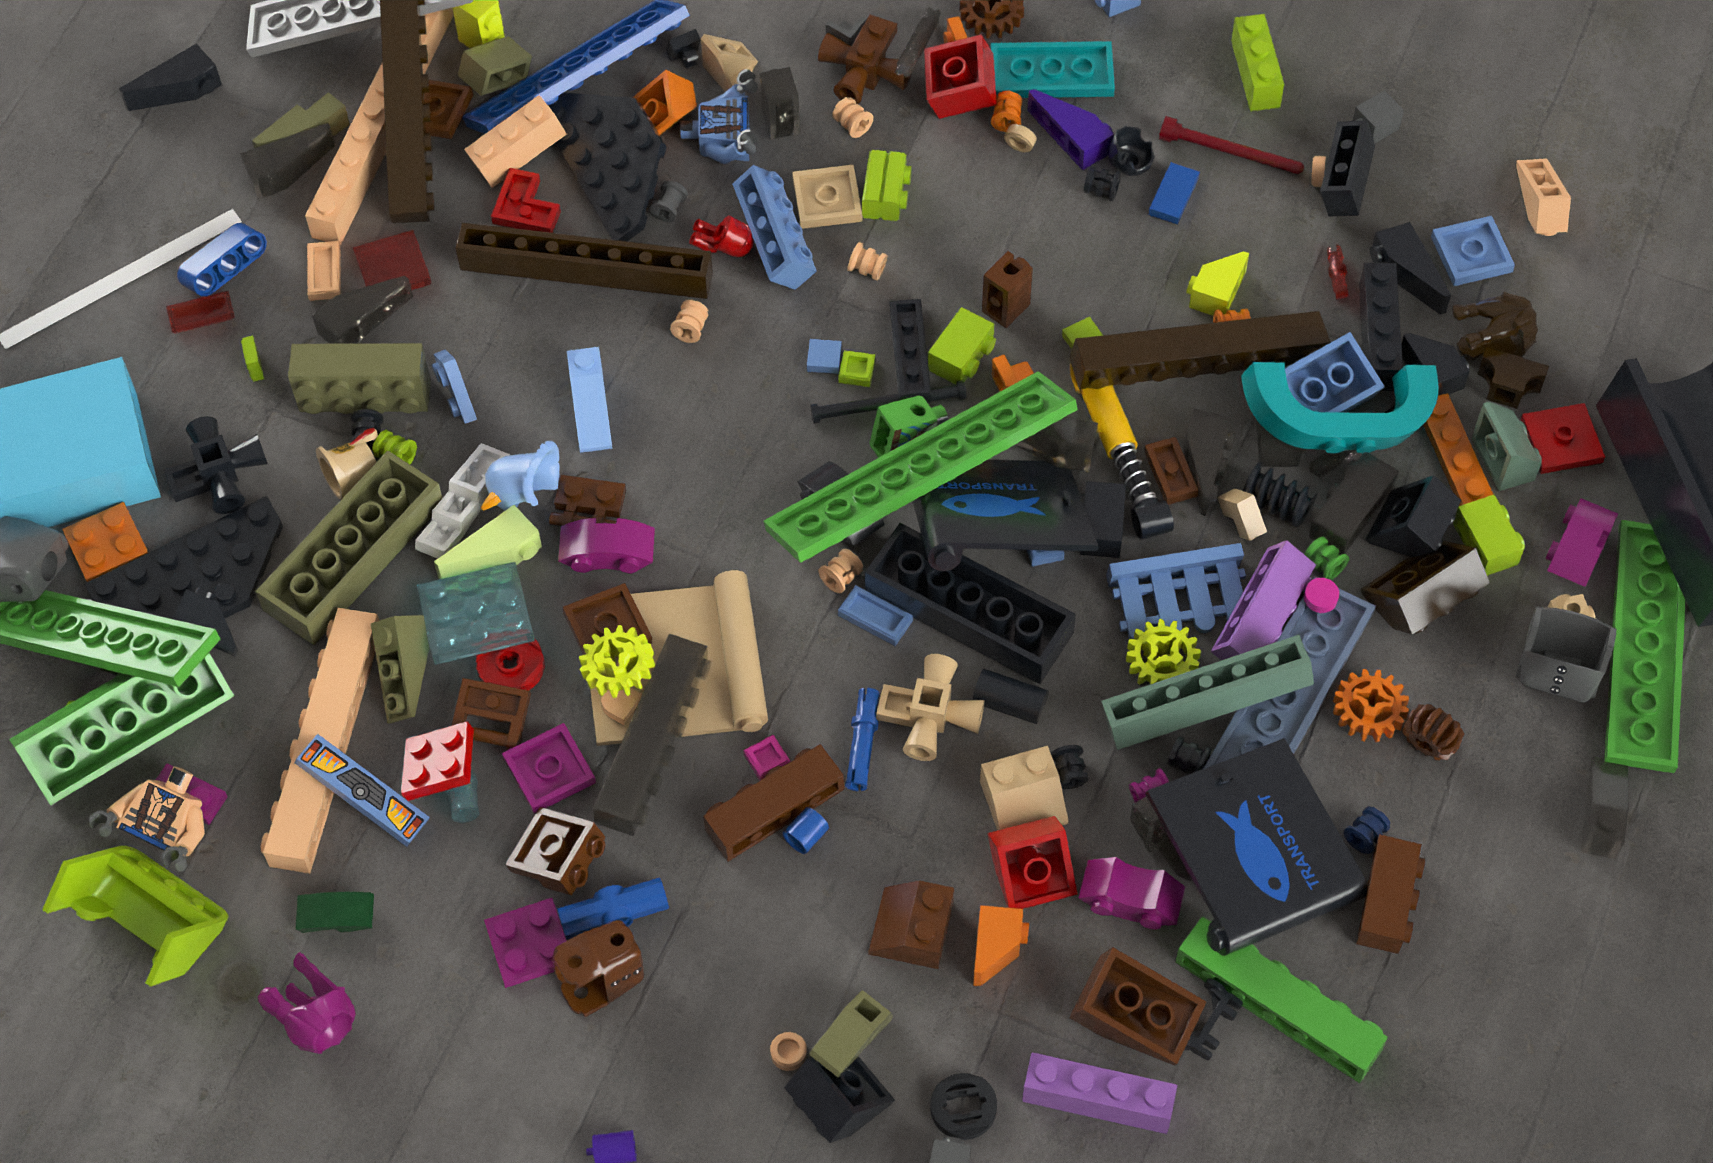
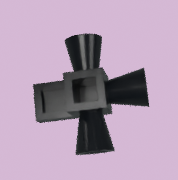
[164,416,268,514]

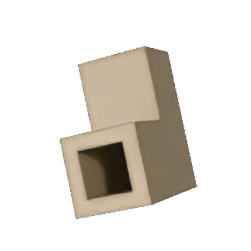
[1217,488,1267,541]

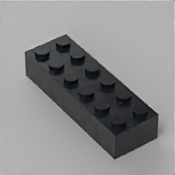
[865,523,1076,684]

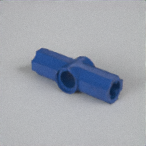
[557,877,669,940]

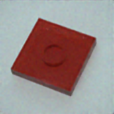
[353,230,432,302]

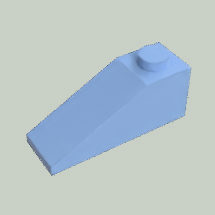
[567,347,612,453]

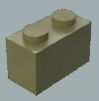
[458,36,532,96]

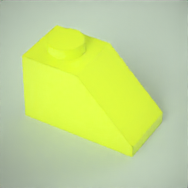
[1186,251,1249,316]

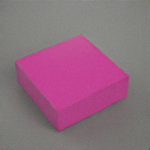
[743,735,791,780]

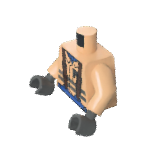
[89,766,205,872]

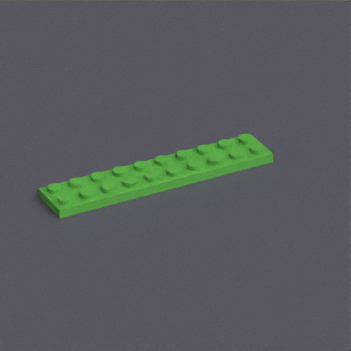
[763,371,1078,563]

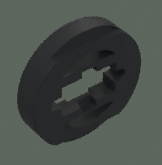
[931,1073,997,1140]

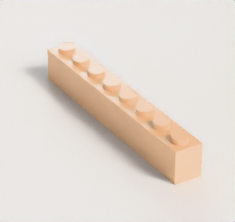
[261,608,379,874]

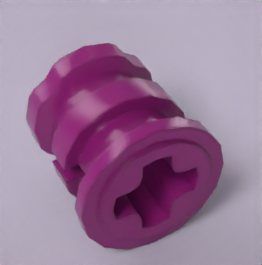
[1129,768,1169,812]

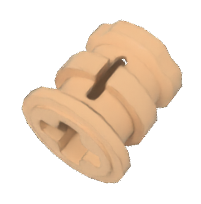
[832,97,873,138]
[848,242,888,281]
[670,300,708,343]
[818,549,863,593]

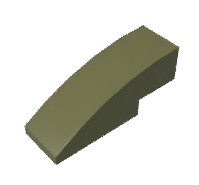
[252,92,350,163]

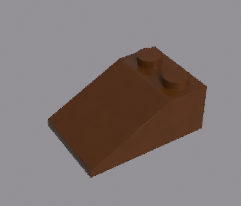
[1069,947,1207,1066]

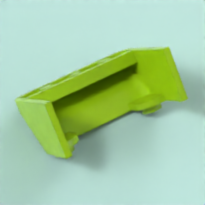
[42,846,228,987]

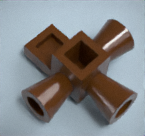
[818,14,913,104]

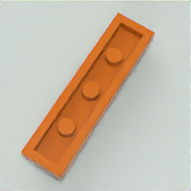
[1423,393,1494,506]

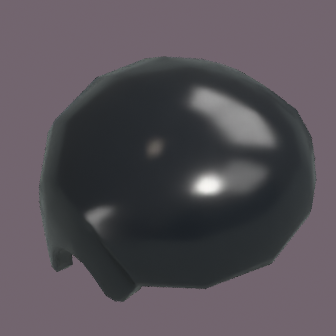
[1108,126,1155,176]

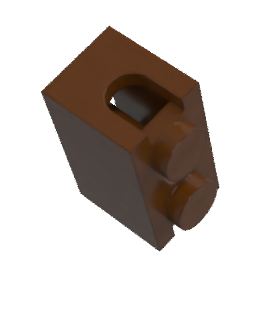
[982,251,1033,329]

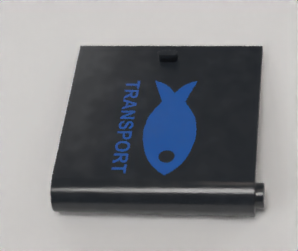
[912,460,1098,571]

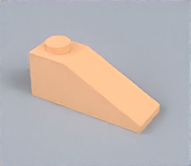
[1516,159,1571,236]

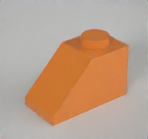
[973,905,1029,986]

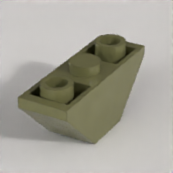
[809,990,893,1077]

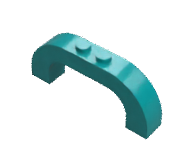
[1241,362,1438,454]

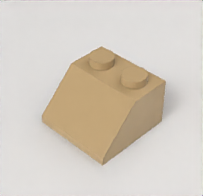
[980,745,1069,830]

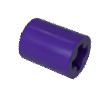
[586,1130,637,1163]

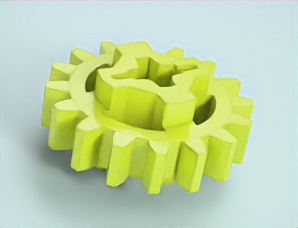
[1126,619,1201,685]
[579,625,655,698]

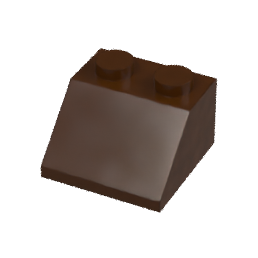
[868,880,954,969]

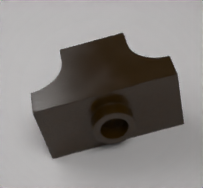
[1477,347,1549,409]

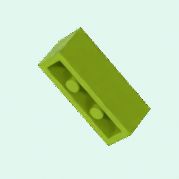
[1231,14,1284,111]

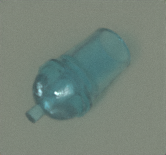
[446,770,480,823]

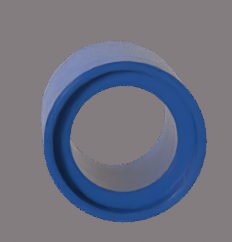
[782,807,829,854]

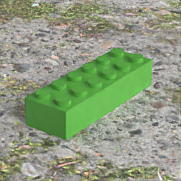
[9,653,234,805]

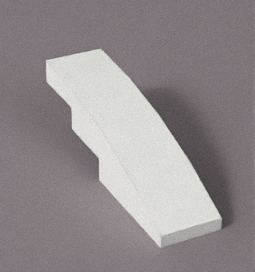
[415,443,510,559]

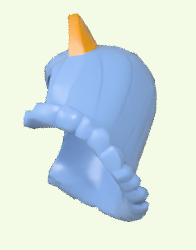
[481,441,560,511]

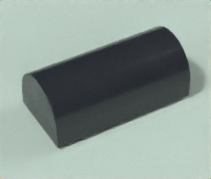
[973,669,1049,724]

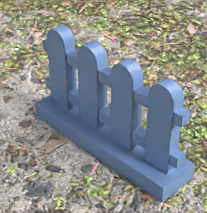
[1106,543,1246,639]

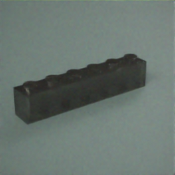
[593,633,712,836]

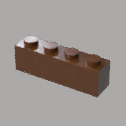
[703,744,844,862]

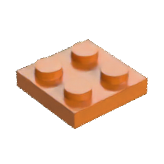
[62,502,149,582]

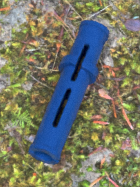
[845,688,880,791]

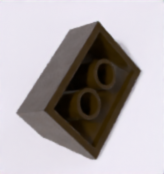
[1360,540,1490,635]

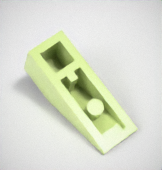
[434,505,542,582]

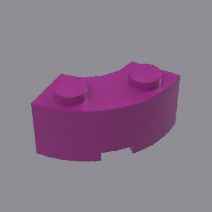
[1545,498,1618,587]
[558,518,655,574]
[1078,857,1185,930]

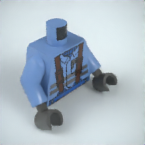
[680,69,758,164]

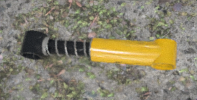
[1070,363,1174,540]

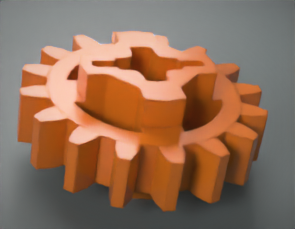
[1333,669,1409,742]

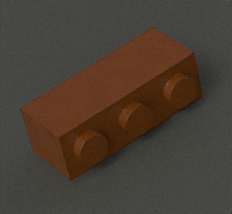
[1356,834,1425,954]

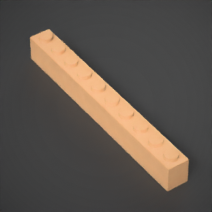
[305,8,454,245]

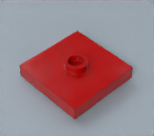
[1520,403,1605,474]

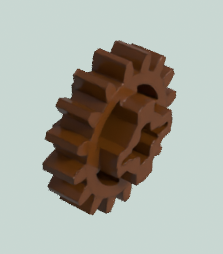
[959,0,1025,39]

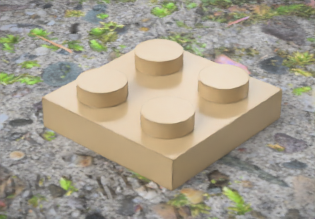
[792,164,862,229]

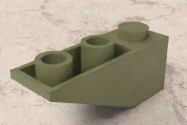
[371,615,429,724]

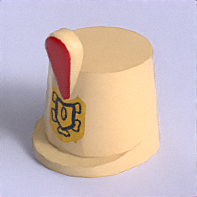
[316,428,378,500]

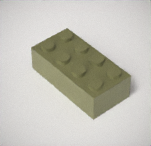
[288,343,431,414]

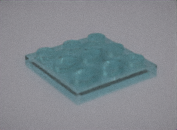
[417,562,535,665]

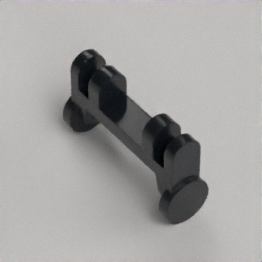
[1185,979,1243,1060]

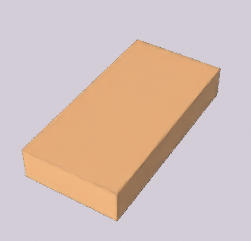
[307,241,341,301]

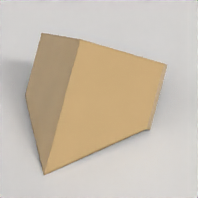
[701,34,758,92]

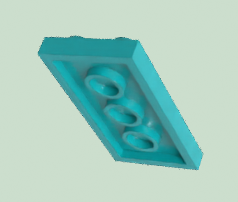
[991,41,1115,98]

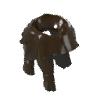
[1452,292,1538,361]

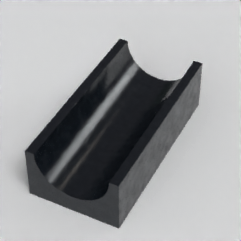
[1596,358,1713,627]

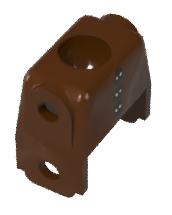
[552,920,644,1017]

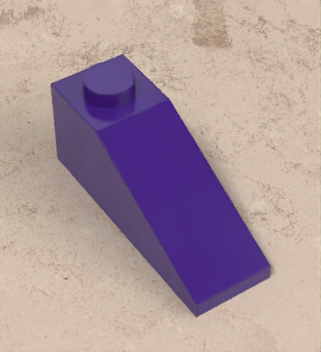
[1027,89,1114,171]

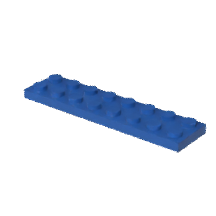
[462,0,690,134]

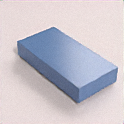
[838,585,913,646]

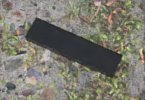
[889,299,932,403]

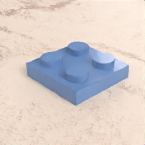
[1431,216,1515,287]

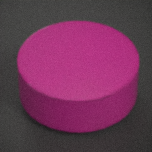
[1304,578,1339,613]

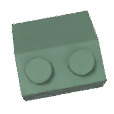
[1472,402,1542,491]

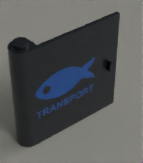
[1145,738,1367,956]

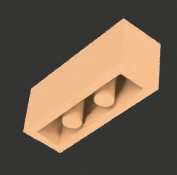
[464,95,566,188]

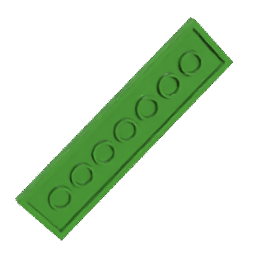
[1604,520,1685,773]
[0,590,220,687]

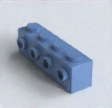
[732,165,817,290]

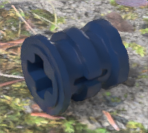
[1343,806,1390,854]

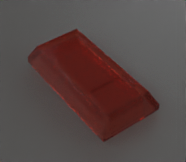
[166,291,235,333]

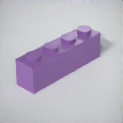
[1211,540,1316,661]
[1022,1053,1177,1134]

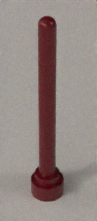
[1159,116,1304,174]

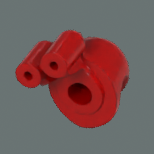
[689,215,754,258]

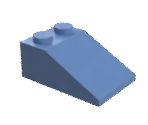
[1285,332,1385,413]

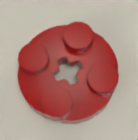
[476,630,545,691]

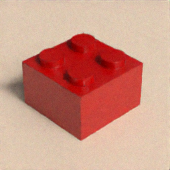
[924,34,997,119]

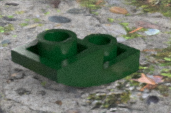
[295,892,374,933]

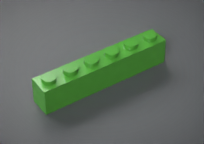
[1175,916,1388,1083]

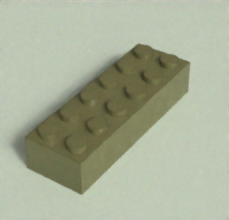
[256,451,442,645]

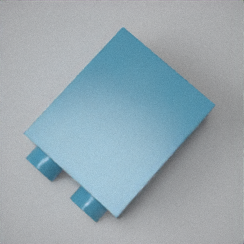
[0,357,161,527]

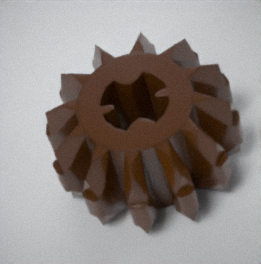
[1402,704,1465,761]

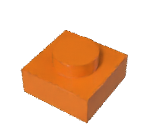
[943,16,968,44]

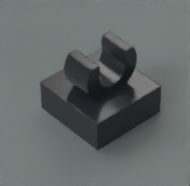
[666,29,701,69]

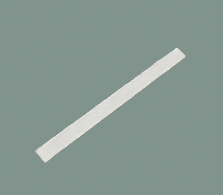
[0,209,242,349]

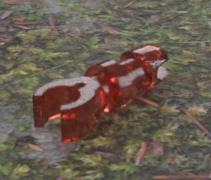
[1327,244,1349,300]

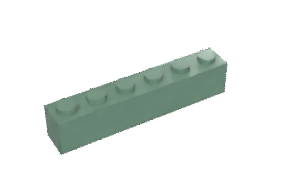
[1101,635,1314,750]

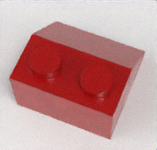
[987,816,1078,909]

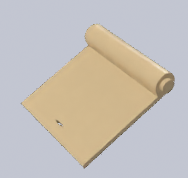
[580,570,768,746]

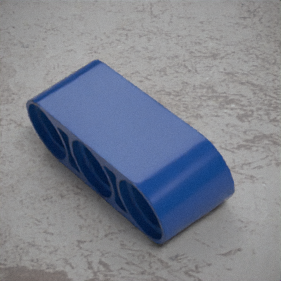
[177,223,267,296]

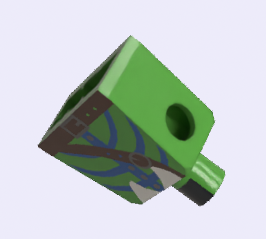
[869,395,948,458]

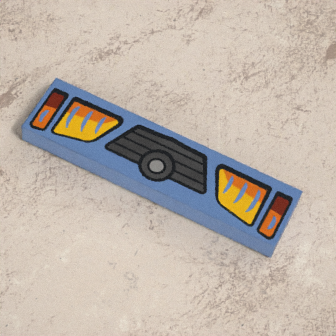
[295,734,430,847]

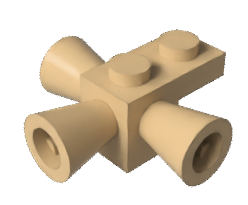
[876,654,985,761]

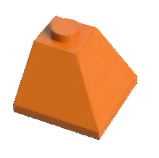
[632,70,697,135]

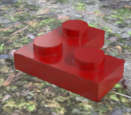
[491,168,561,233]

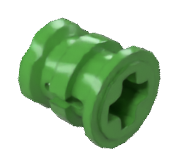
[1305,537,1349,580]

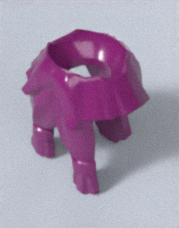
[257,952,356,1054]

